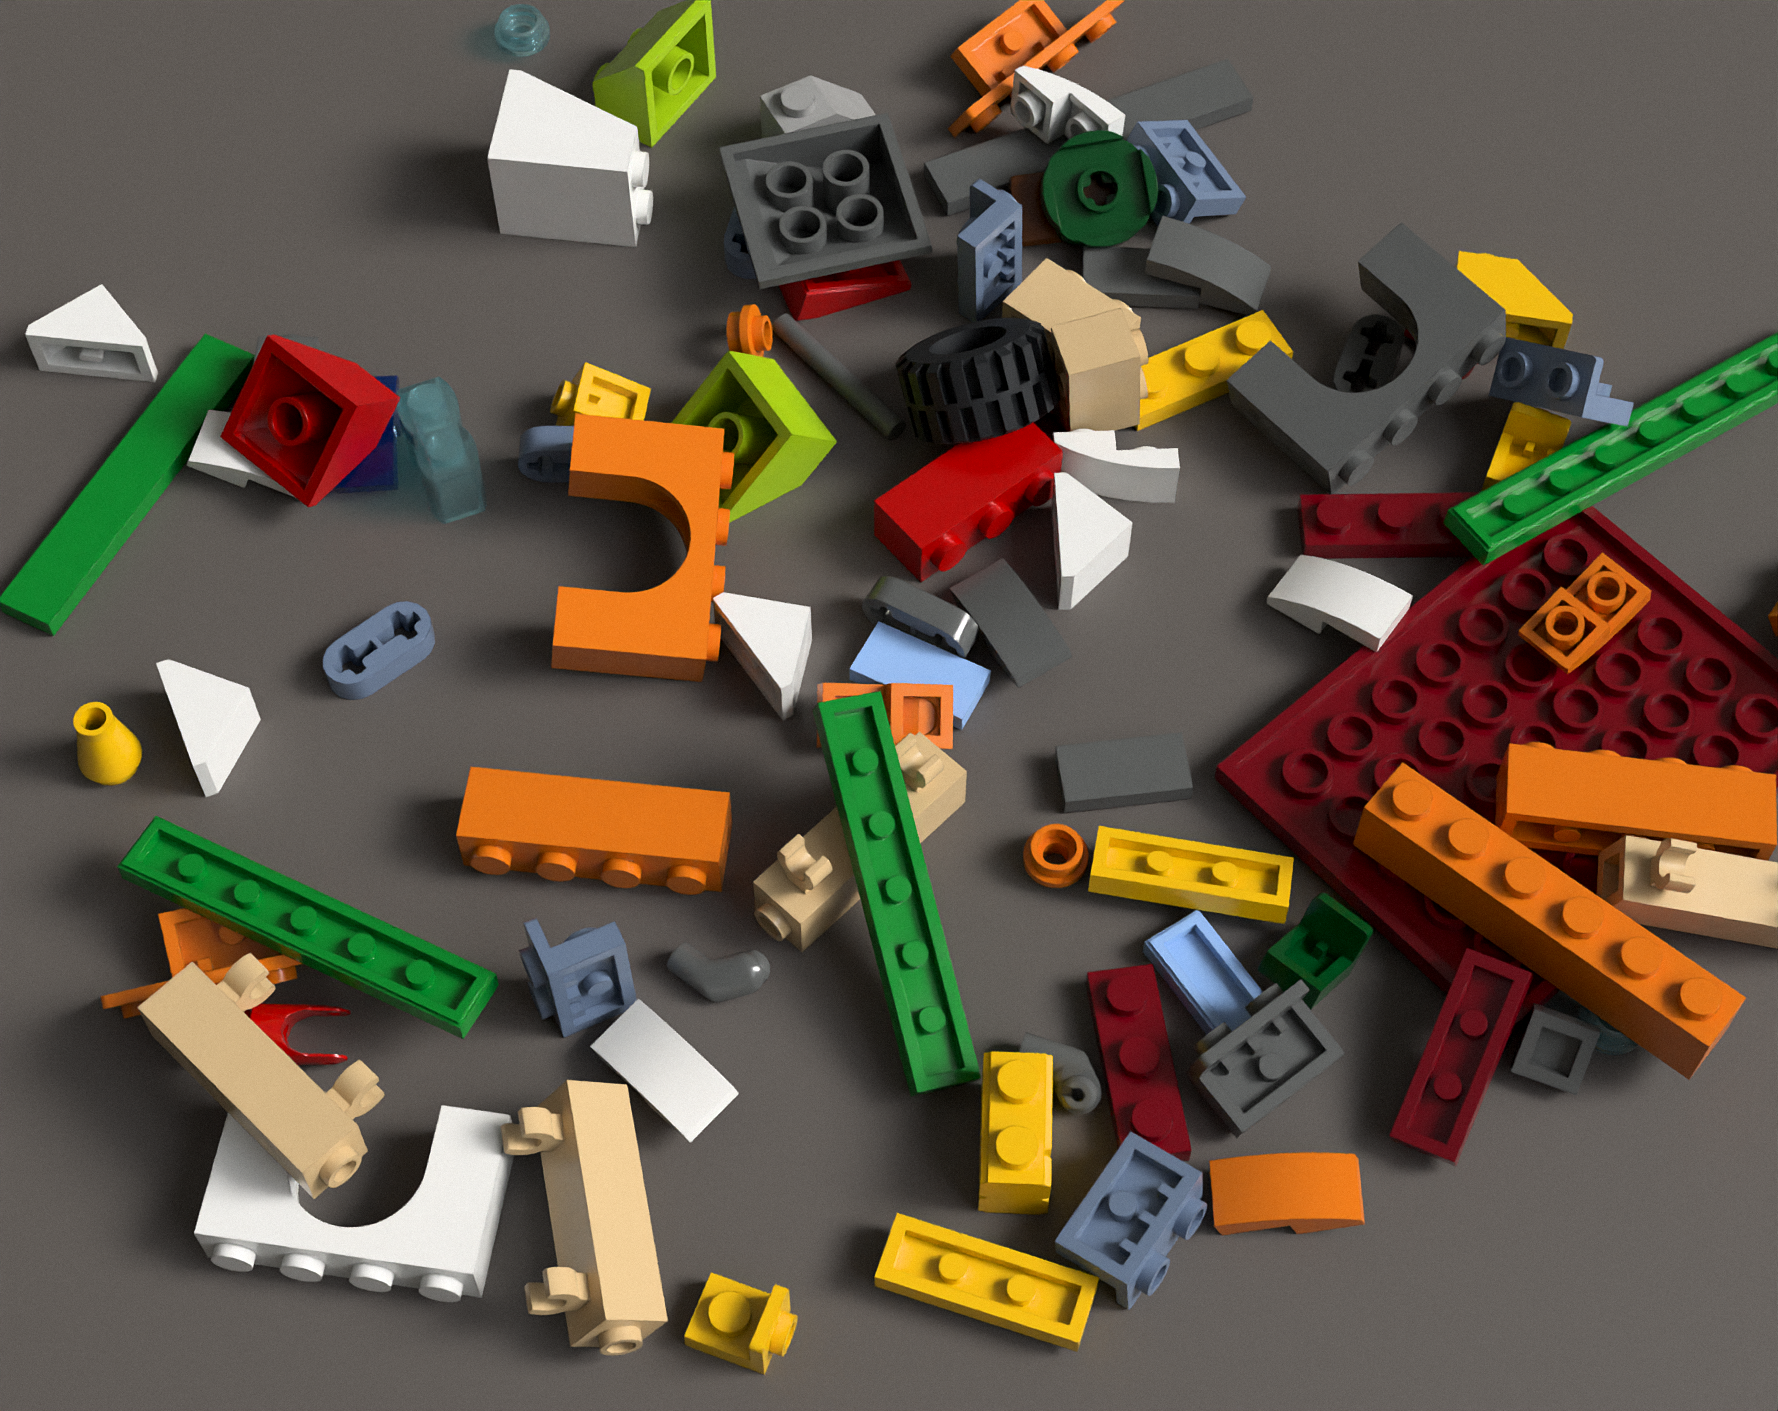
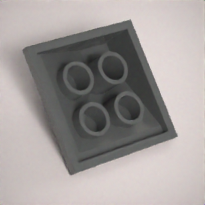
[719,113,932,289]

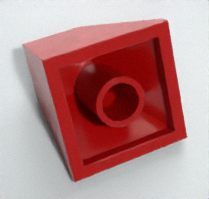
[220,334,400,507]

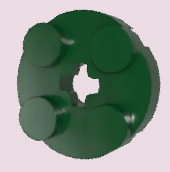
[1040,130,1158,248]

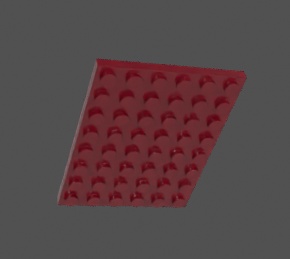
[1214,506,1778,1036]

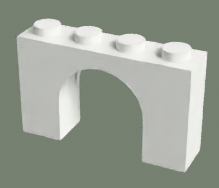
[194,1105,514,1302]

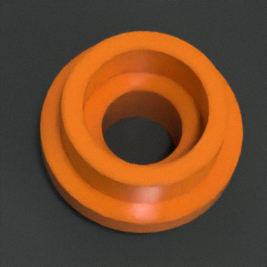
[727,304,773,357]
[1023,824,1089,888]

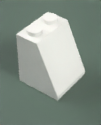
[487,69,653,247]

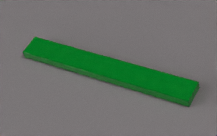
[1443,332,1778,566]

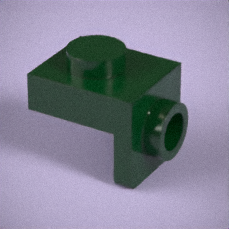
[1257,892,1373,1010]

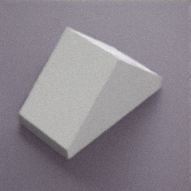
[25,284,158,382]
[1051,472,1132,610]
[713,592,812,721]
[156,659,261,797]

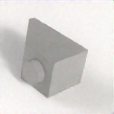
[760,75,875,138]

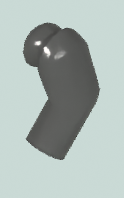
[667,942,771,1003]
[1019,1032,1101,1114]

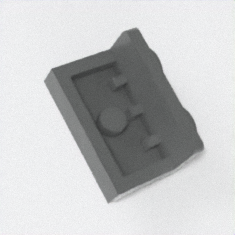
[1185,980,1345,1139]

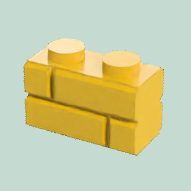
[978,1051,1053,1215]

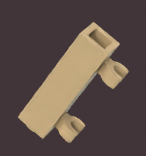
[753,732,967,952]
[1597,835,1778,949]
[137,953,385,1199]
[501,1080,668,1356]

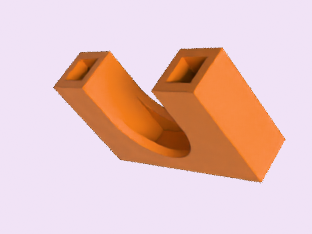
[551,413,734,682]

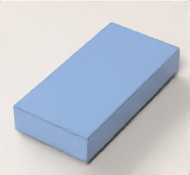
[849,621,991,730]
[1143,910,1263,1035]

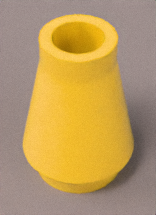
[73,702,142,786]

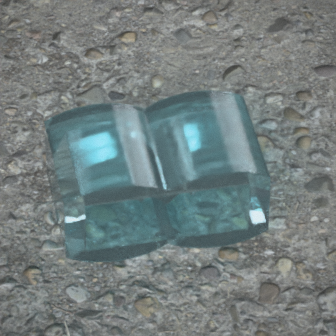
[396,377,487,524]

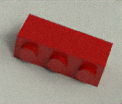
[874,422,1063,582]

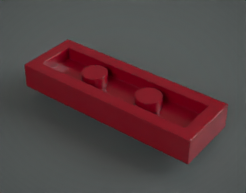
[1297,492,1480,559]
[1389,948,1533,1167]
[1085,964,1192,1161]

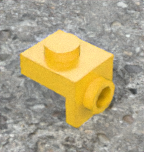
[1481,402,1571,491]

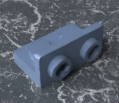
[1126,120,1246,226]
[956,179,1022,322]
[1489,337,1634,427]
[519,918,637,1038]
[1055,1132,1207,1310]

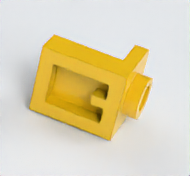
[550,362,651,426]
[684,1272,798,1375]

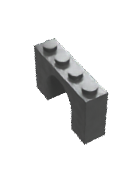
[1227,222,1506,494]

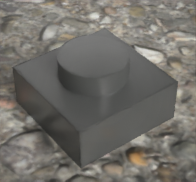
[1510,1003,1600,1095]

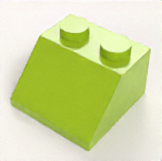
[593,0,716,148]
[671,350,837,523]

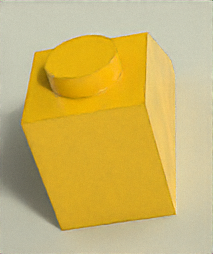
[1455,251,1573,349]

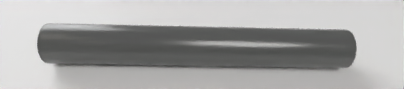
[772,314,906,440]

